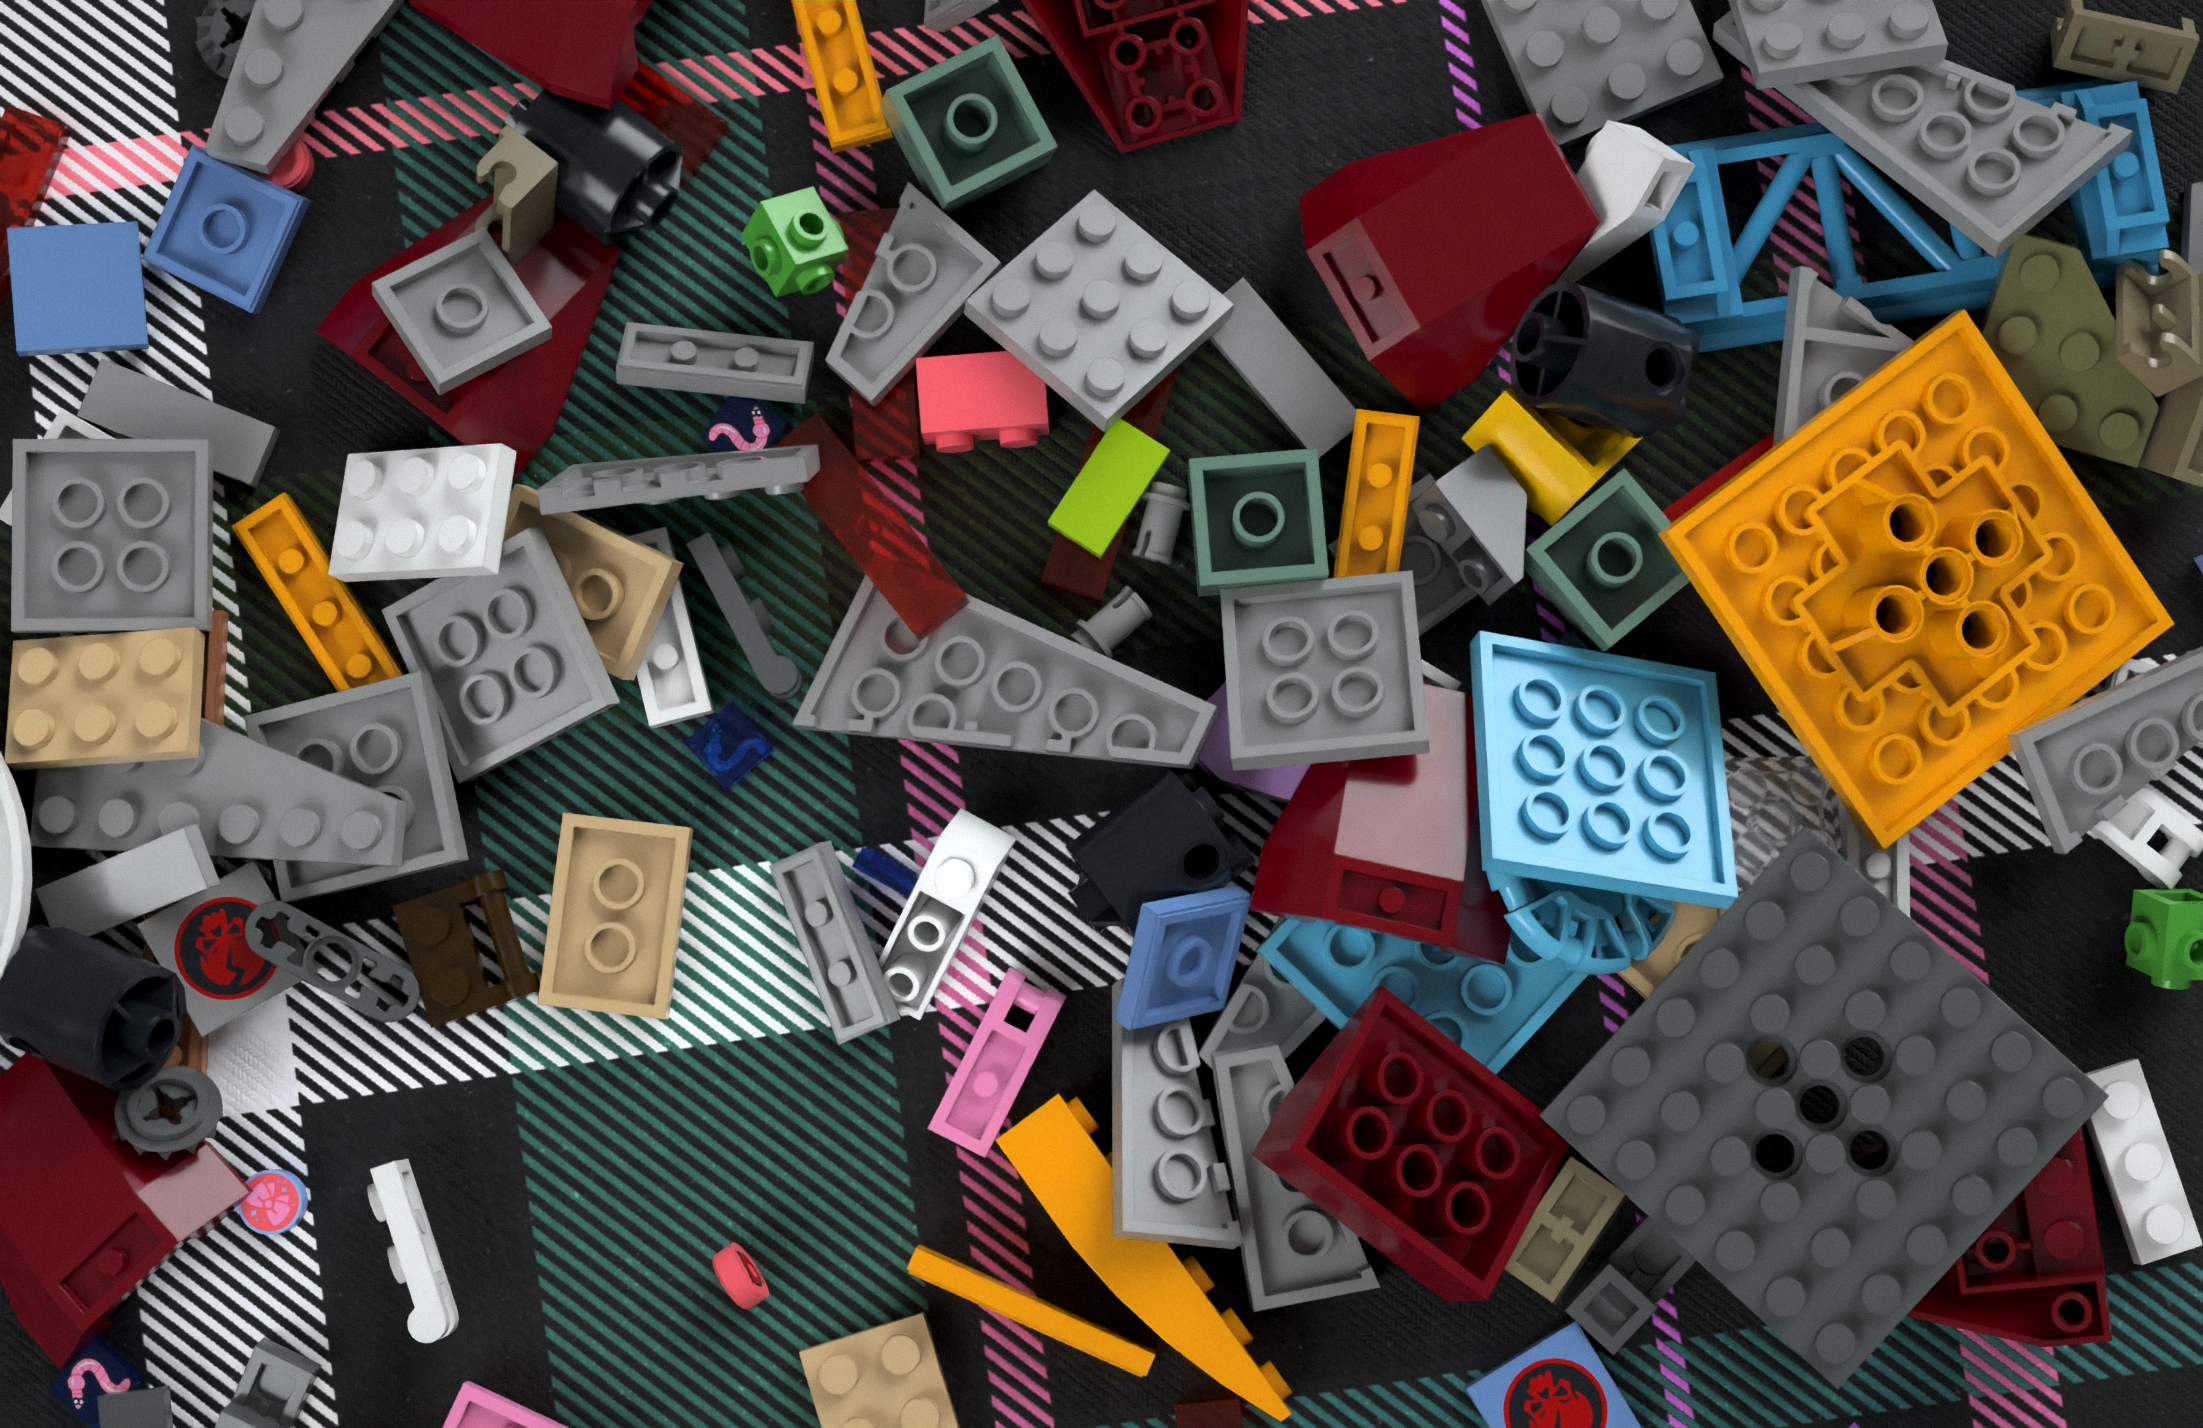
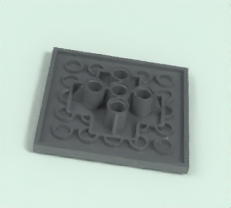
[1539,826,2109,1390]

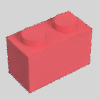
[916,351,1050,453]

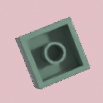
[880,34,1058,215]
[1187,448,1329,597]
[1524,468,1690,652]

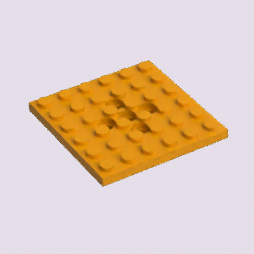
[1658,309,2175,850]

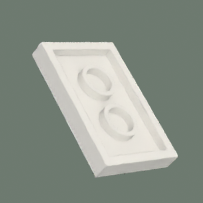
[328,443,517,582]

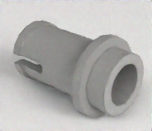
[1132,481,1191,565]
[1070,586,1153,659]

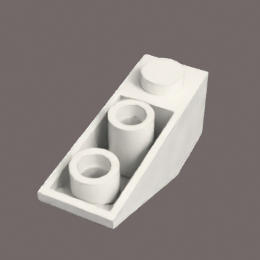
[1556,120,1696,283]
[878,808,1017,1020]

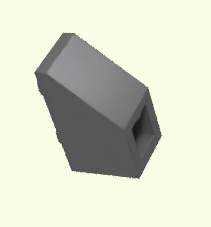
[1410,444,1527,606]

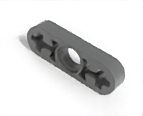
[245,901,420,1023]

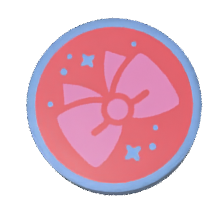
[238,1169,308,1235]

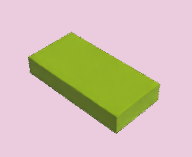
[1048,418,1170,559]

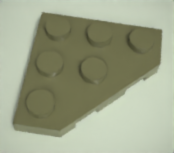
[1979,233,2159,468]

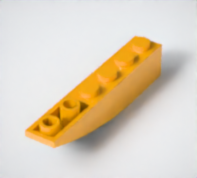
[995,1093,1292,1422]

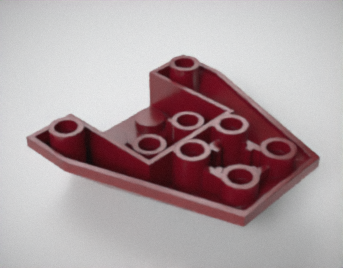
[409,0,654,109]
[1021,0,1249,153]
[1299,112,1603,413]
[315,192,622,484]
[1249,684,1512,966]
[0,1052,253,1369]
[1851,1126,2112,1347]

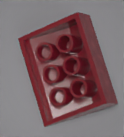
[1252,986,1570,1302]

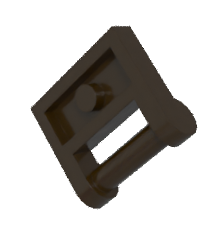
[392,869,540,1028]

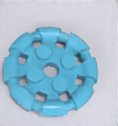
[1486,871,1676,975]

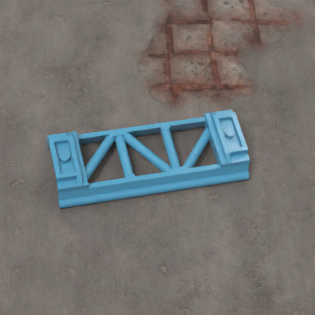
[1649,78,2170,353]

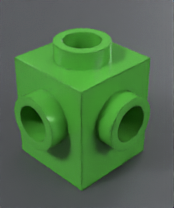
[741,186,849,298]
[2125,889,2203,990]

